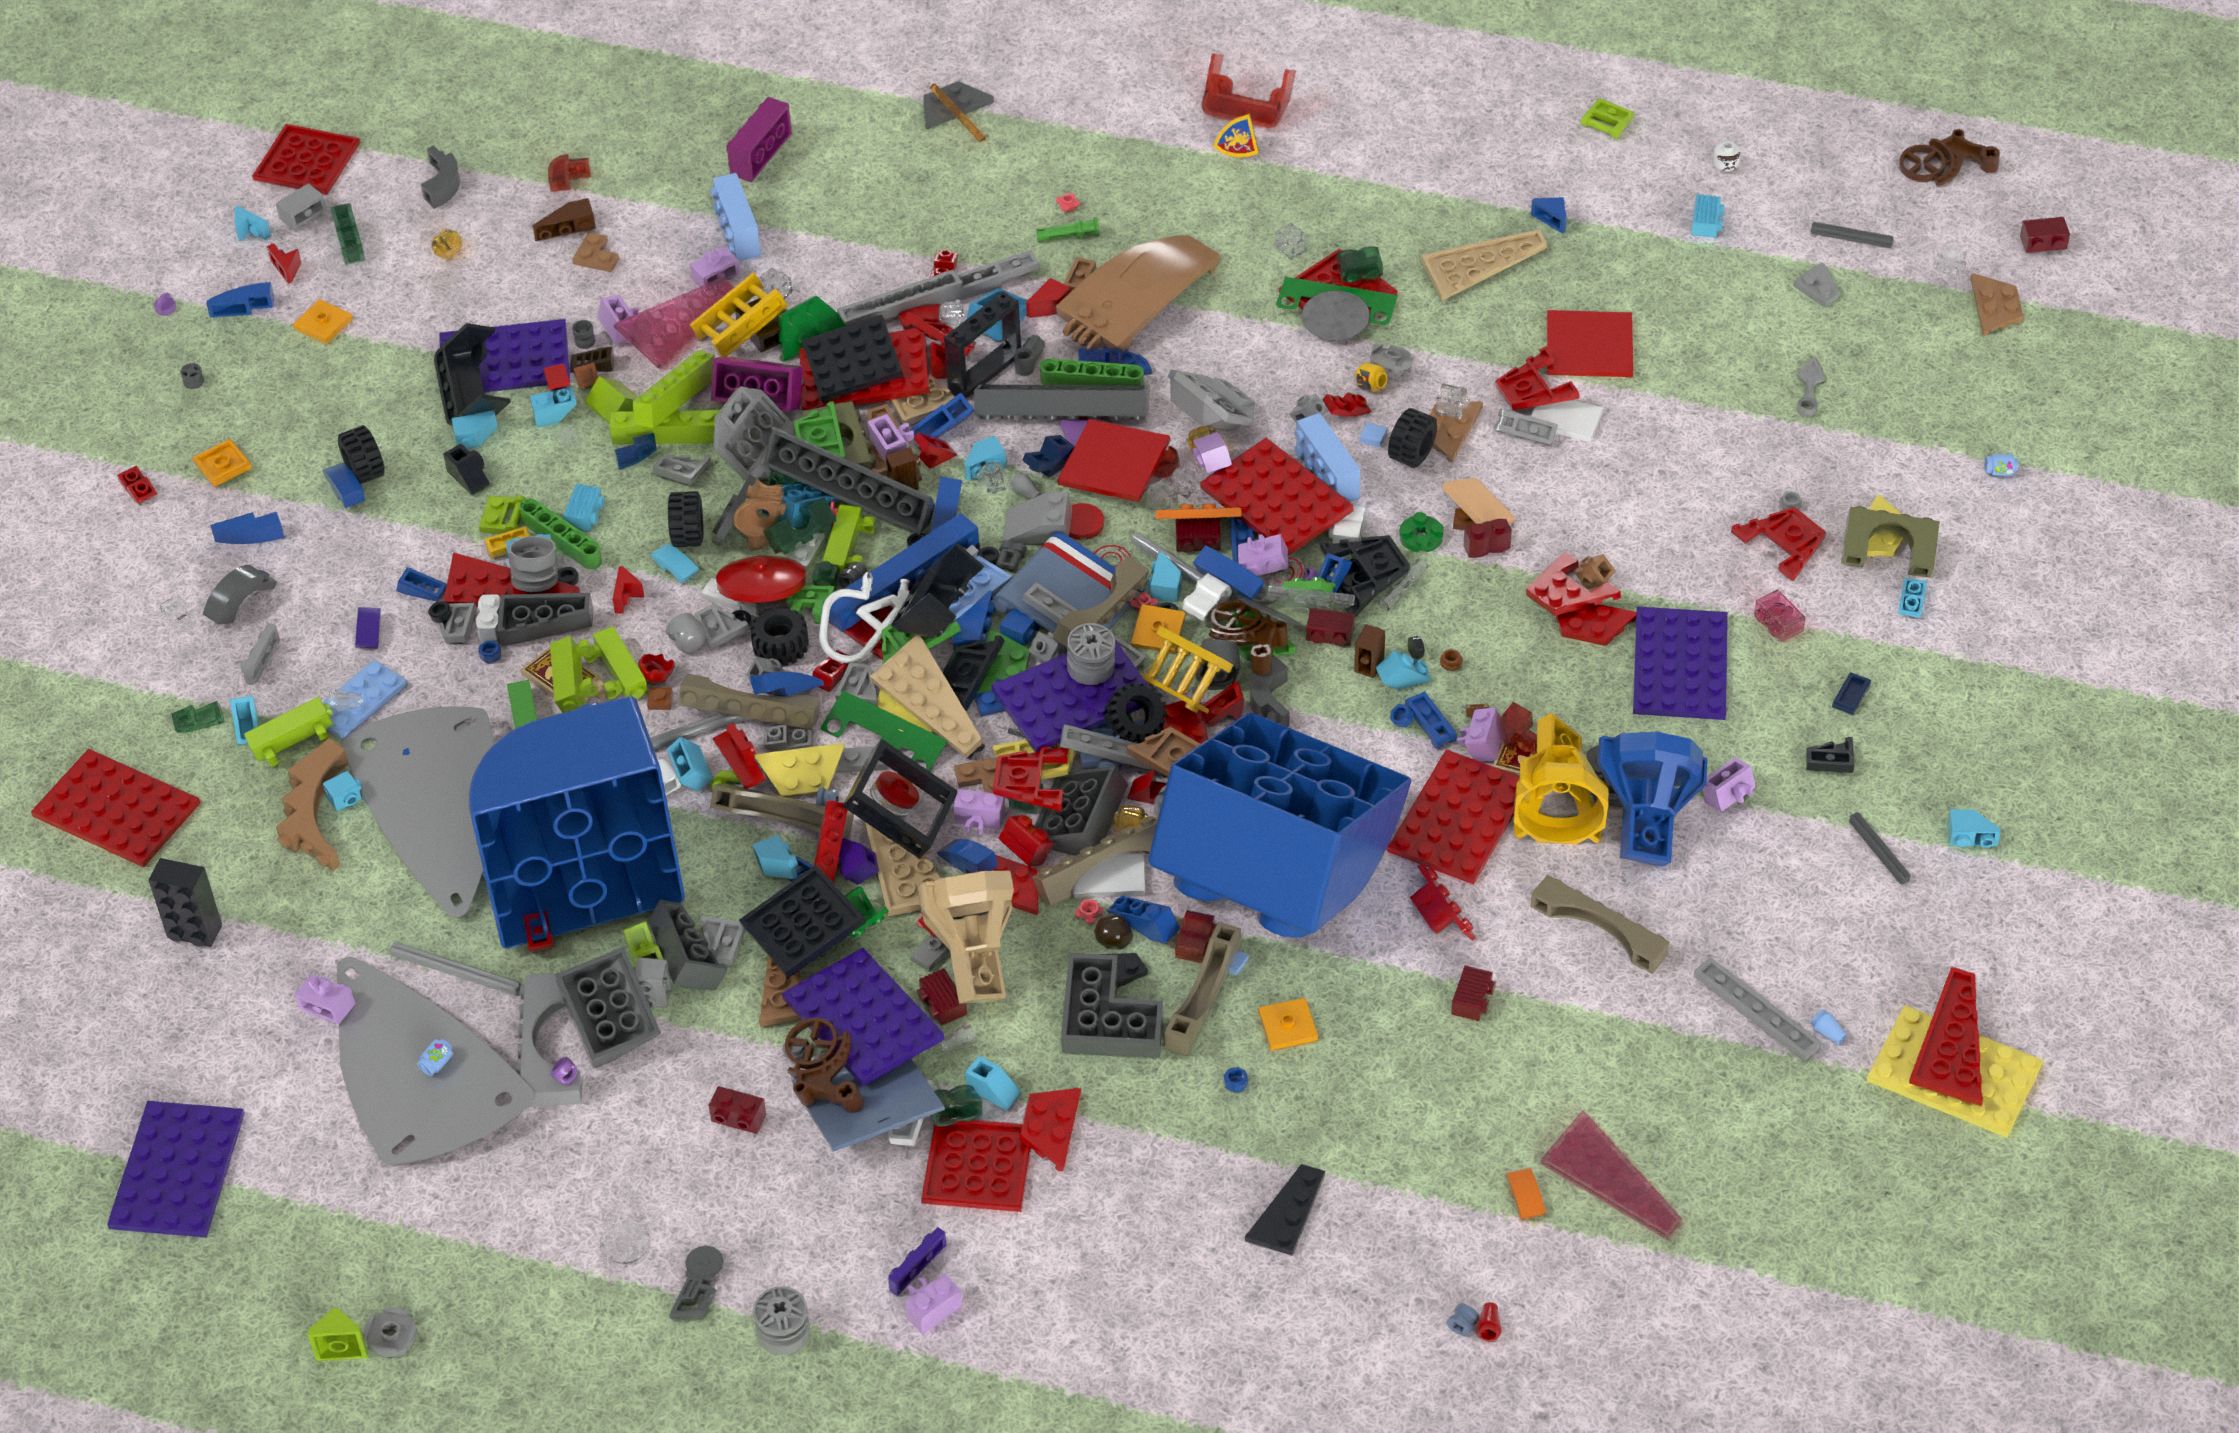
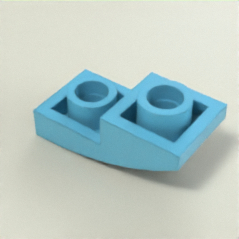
[650,543,699,583]
[1898,578,1927,618]

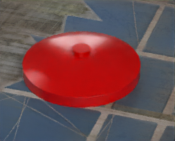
[716,555,806,603]

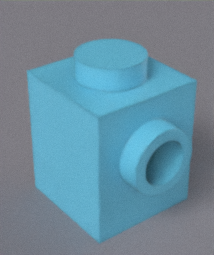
[323,771,362,812]

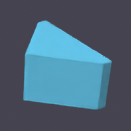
[230,696,260,745]

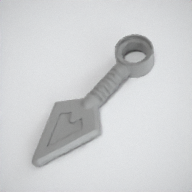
[1797,357,1826,417]

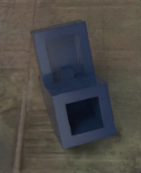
[1022,435,1075,477]

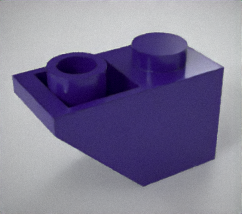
[839,838,879,885]

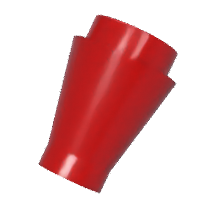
[1476,1302,1502,1342]

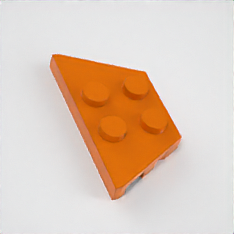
[1156,504,1241,519]

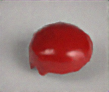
[638,653,675,684]

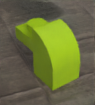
[622,921,663,967]

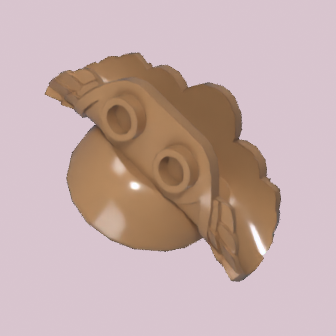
[733,478,786,550]

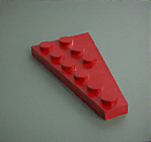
[444,552,580,607]
[1909,966,1983,1106]

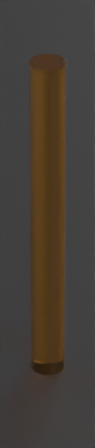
[930,83,986,143]

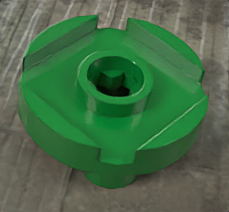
[1399,512,1444,552]

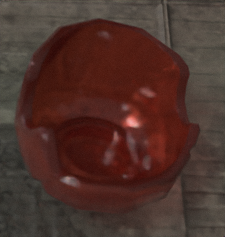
[1153,446,1180,478]

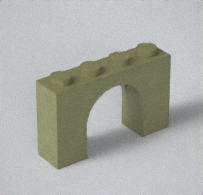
[802,401,875,470]
[1841,506,1940,578]

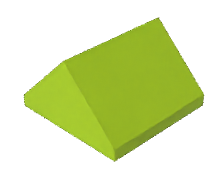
[585,376,638,424]
[307,1306,368,1361]

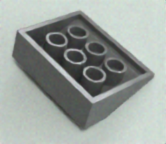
[1035,766,1128,856]
[555,947,661,1069]

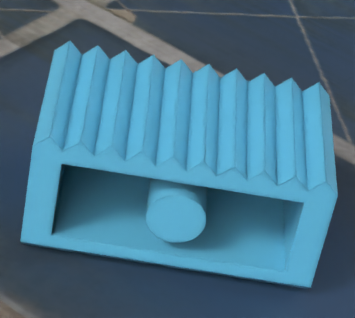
[1691,194,1724,238]
[563,483,605,532]
[667,737,713,792]

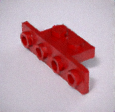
[713,723,766,789]
[814,800,848,884]
[1410,863,1476,940]

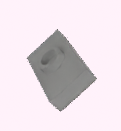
[910,935,950,972]

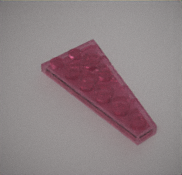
[613,277,734,369]
[1540,1110,1682,1240]

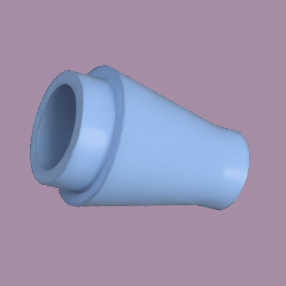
[1810,1009,1848,1045]

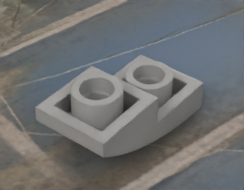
[764,724,813,751]

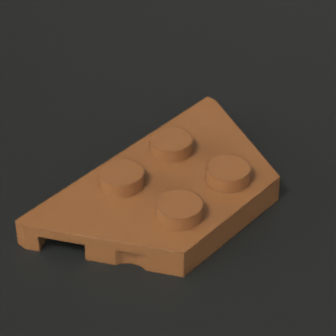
[1970,274,2023,336]
[1429,401,1483,462]
[1126,727,1200,777]

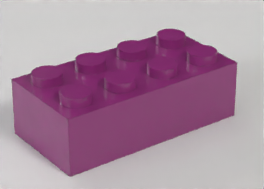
[726,97,792,183]
[711,356,803,411]

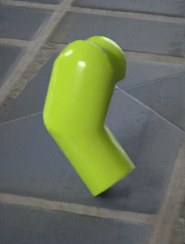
[710,770,741,790]

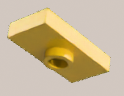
[484,526,530,559]

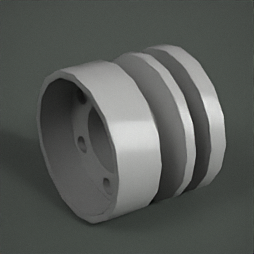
[509,536,558,592]
[1067,623,1115,685]
[753,1286,810,1355]

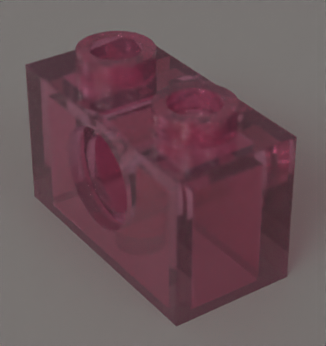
[1754,589,1806,642]

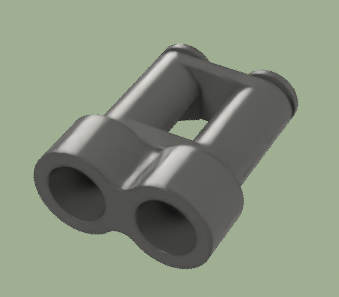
[995,540,1027,573]

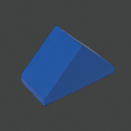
[1531,197,1566,234]

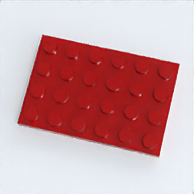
[799,328,930,411]
[1200,438,1354,556]
[31,748,200,867]
[1387,749,1520,885]

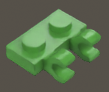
[1282,577,1336,600]
[787,585,835,624]

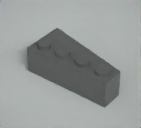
[497,593,594,647]
[648,900,728,990]

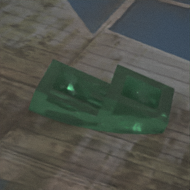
[171,701,225,733]

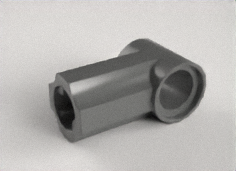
[1014,335,1045,376]

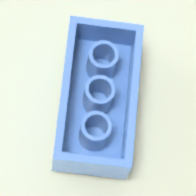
[710,173,761,261]
[1294,413,1360,502]

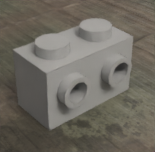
[276,183,327,230]
[633,957,672,1008]

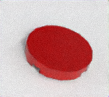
[1069,503,1104,540]

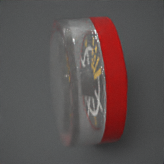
[870,771,920,817]

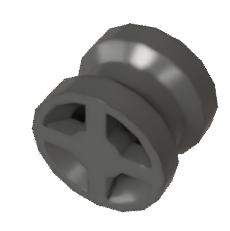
[180,363,204,389]

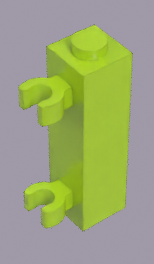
[822,505,876,578]
[584,626,648,700]
[550,635,598,713]
[244,696,334,768]

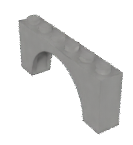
[517,973,582,1107]

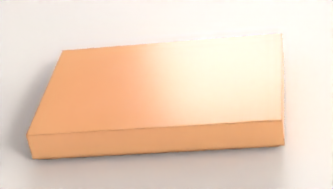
[1442,478,1515,524]

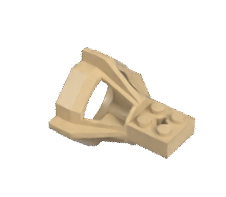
[918,871,1014,1004]

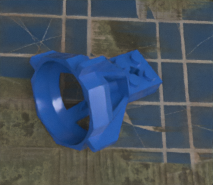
[1597,731,1708,867]

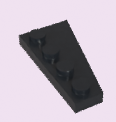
[1245,1164,1325,1256]

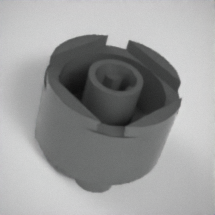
[1196,638,1241,690]

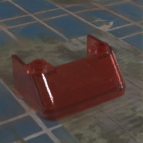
[1202,53,1296,128]

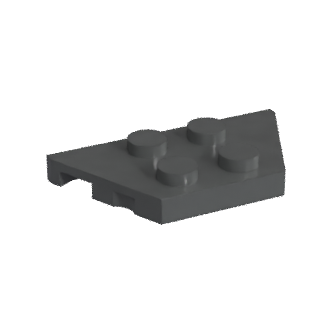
[923,81,994,130]
[712,474,756,546]

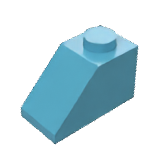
[452,410,498,449]

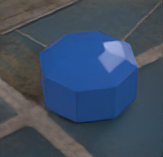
[478,641,502,663]
[1390,704,1414,727]
[1224,1067,1248,1093]

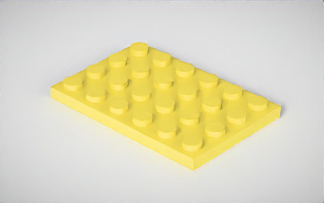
[1867,1005,2044,1138]

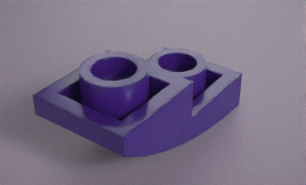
[355,607,381,649]

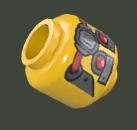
[1355,362,1388,392]

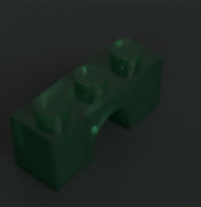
[330,203,365,265]
[763,497,837,555]

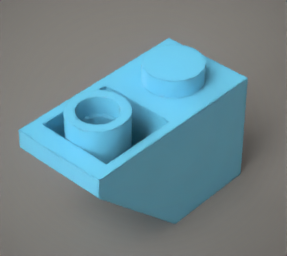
[530,386,577,428]
[964,435,1007,481]
[1147,552,1181,602]
[1376,650,1432,690]
[1947,809,2001,848]
[752,835,798,879]
[965,1055,1021,1111]

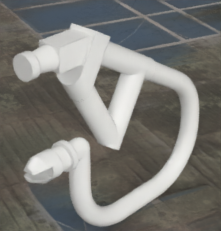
[819,572,909,663]

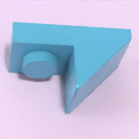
[235,206,271,241]

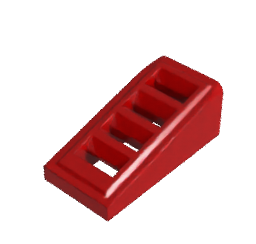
[812,650,850,692]

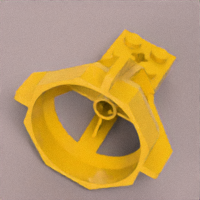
[1514,712,1608,844]

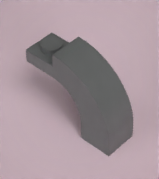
[421,145,460,209]
[203,564,277,624]
[1250,654,1290,727]

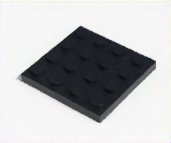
[801,314,904,403]
[739,865,867,978]

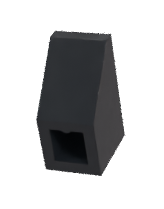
[443,443,490,495]

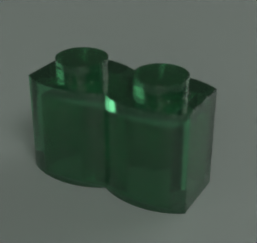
[1337,246,1383,282]
[929,1085,982,1126]

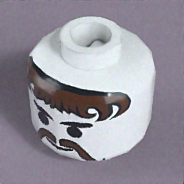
[1713,141,1741,171]

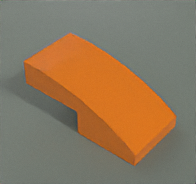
[1506,1168,1546,1220]

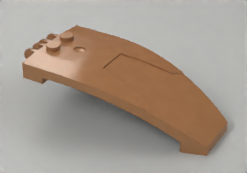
[1056,235,1220,355]

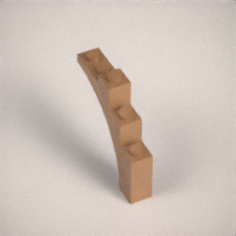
[276,738,348,871]

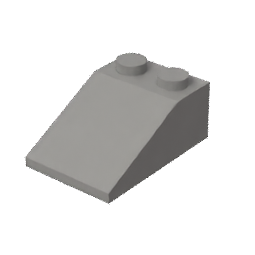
[1003,492,1072,544]

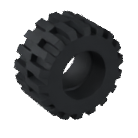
[1388,408,1437,468]
[338,425,385,485]
[668,491,704,547]
[750,606,809,666]
[1104,682,1167,743]

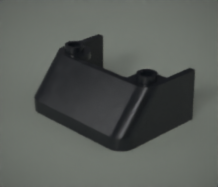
[434,323,511,425]
[891,543,984,638]

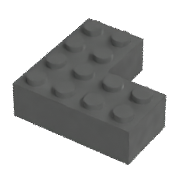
[1061,953,1164,1058]

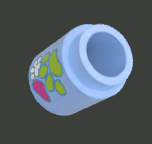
[1985,454,2018,476]
[417,1039,453,1076]

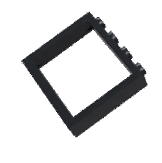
[944,291,1021,399]
[842,739,958,859]

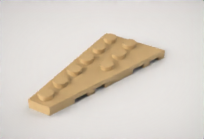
[1421,229,1547,301]
[889,374,954,425]
[870,635,983,758]
[864,799,942,917]

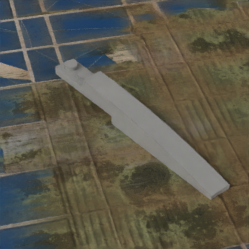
[837,250,1040,325]

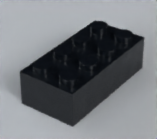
[148,858,222,947]

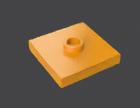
[293,299,353,344]
[192,439,252,487]
[1131,604,1186,654]
[1258,998,1318,1051]

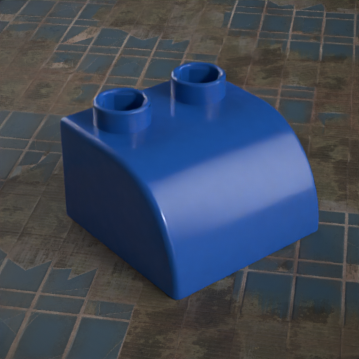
[469,696,685,949]
[1148,713,1412,938]

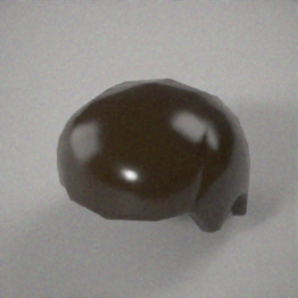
[1094,914,1133,949]

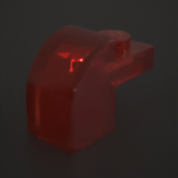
[548,154,591,192]
[1501,702,1537,754]

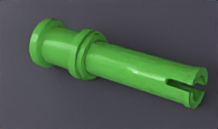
[1036,217,1100,242]

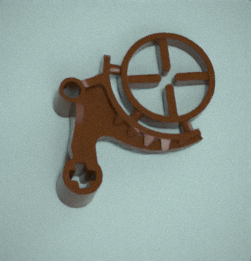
[1899,129,2000,186]
[1209,600,1288,675]
[785,1018,864,1113]

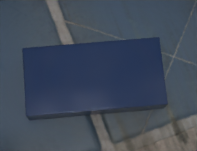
[1832,672,1871,715]

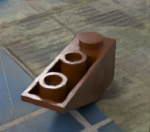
[532,198,596,242]

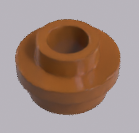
[1440,649,1463,671]

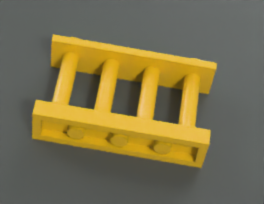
[689,272,788,357]
[1139,626,1233,713]

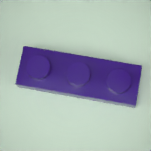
[888,1227,947,1296]

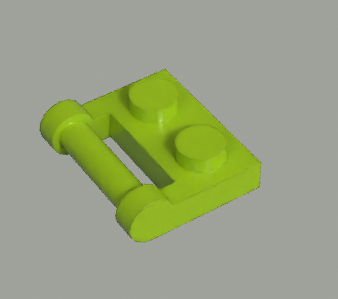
[1581,98,1635,140]
[479,495,527,534]

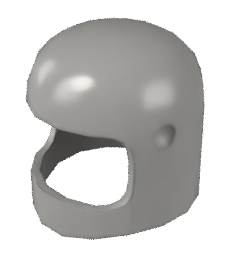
[666,613,706,653]

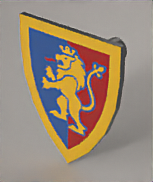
[1213,114,1260,158]

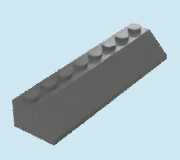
[974,384,1150,420]
[763,427,935,535]

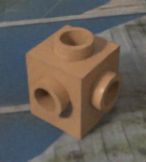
[1574,554,1616,589]

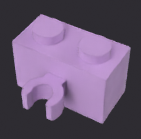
[690,246,740,292]
[597,295,644,344]
[867,414,915,462]
[1192,432,1232,474]
[1238,534,1288,576]
[1457,707,1506,762]
[1702,757,1756,812]
[953,789,1005,835]
[294,974,356,1024]
[905,1273,963,1334]

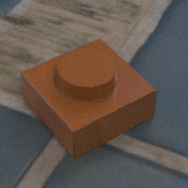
[573,363,598,389]
[1453,508,1476,530]
[647,687,673,710]
[1465,704,1489,720]

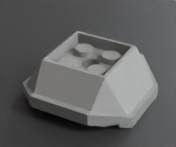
[1167,369,1255,431]
[713,386,795,480]

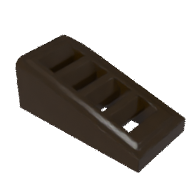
[570,346,614,373]

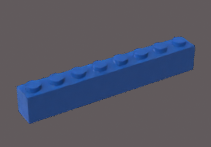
[823,513,979,632]

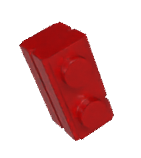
[998,815,1054,867]

